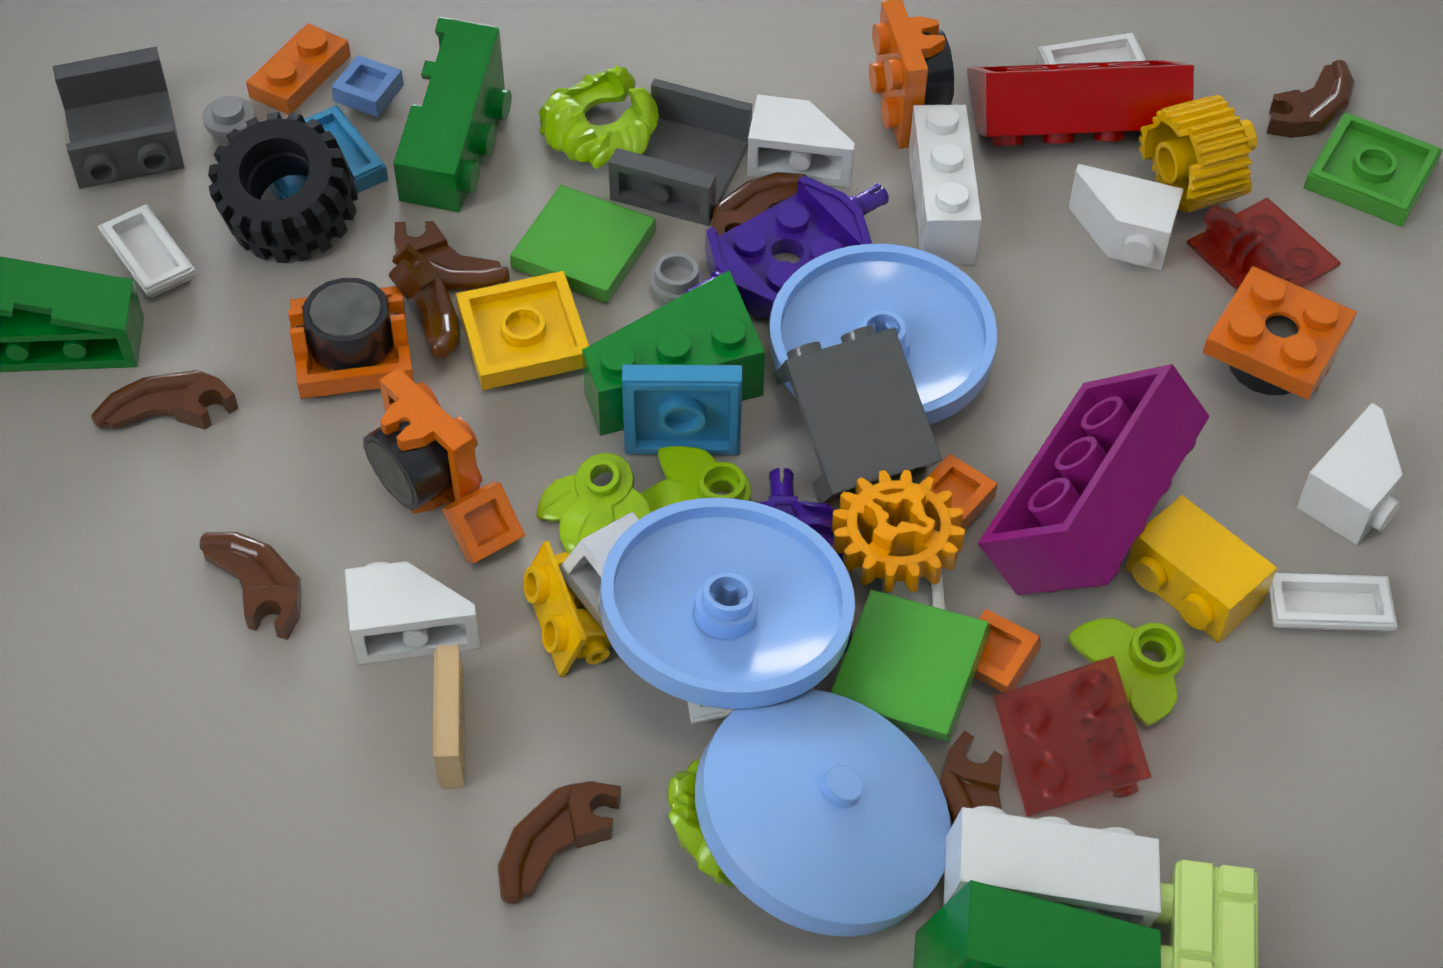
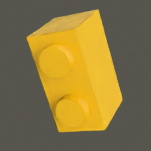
[1125,495,1277,643]

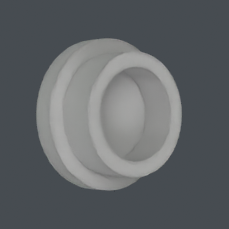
[202,96,256,144]
[649,252,704,303]

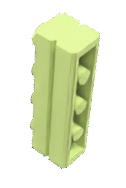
[1154,859,1258,968]

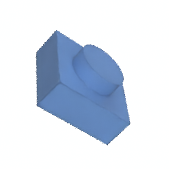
[331,55,404,117]

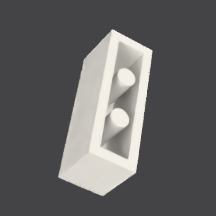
[908,105,982,265]
[944,806,1161,927]

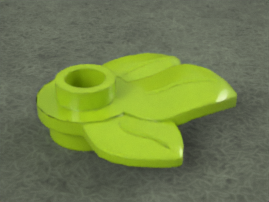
[640,446,751,512]
[536,453,651,553]
[1068,617,1185,726]

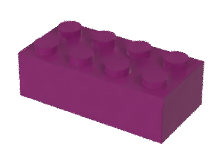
[977,364,1210,595]

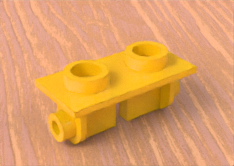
[523,541,611,677]

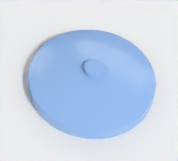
[769,243,997,425]
[600,498,855,709]
[695,689,951,937]

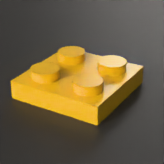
[456,271,589,391]

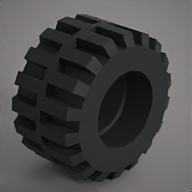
[208,112,358,263]

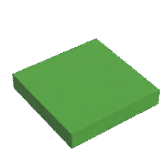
[1303,112,1443,227]
[510,185,656,303]
[831,589,991,743]

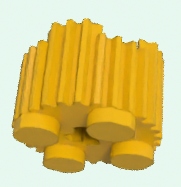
[1139,95,1257,213]

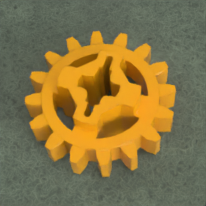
[832,470,965,593]

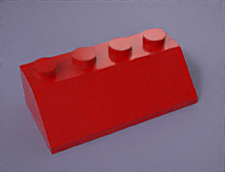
[967,59,1194,146]

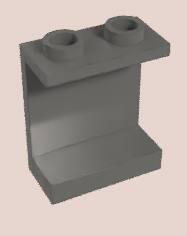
[53,46,185,189]
[608,78,752,226]
[774,325,942,503]

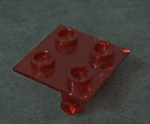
[1186,197,1341,290]
[993,656,1152,817]

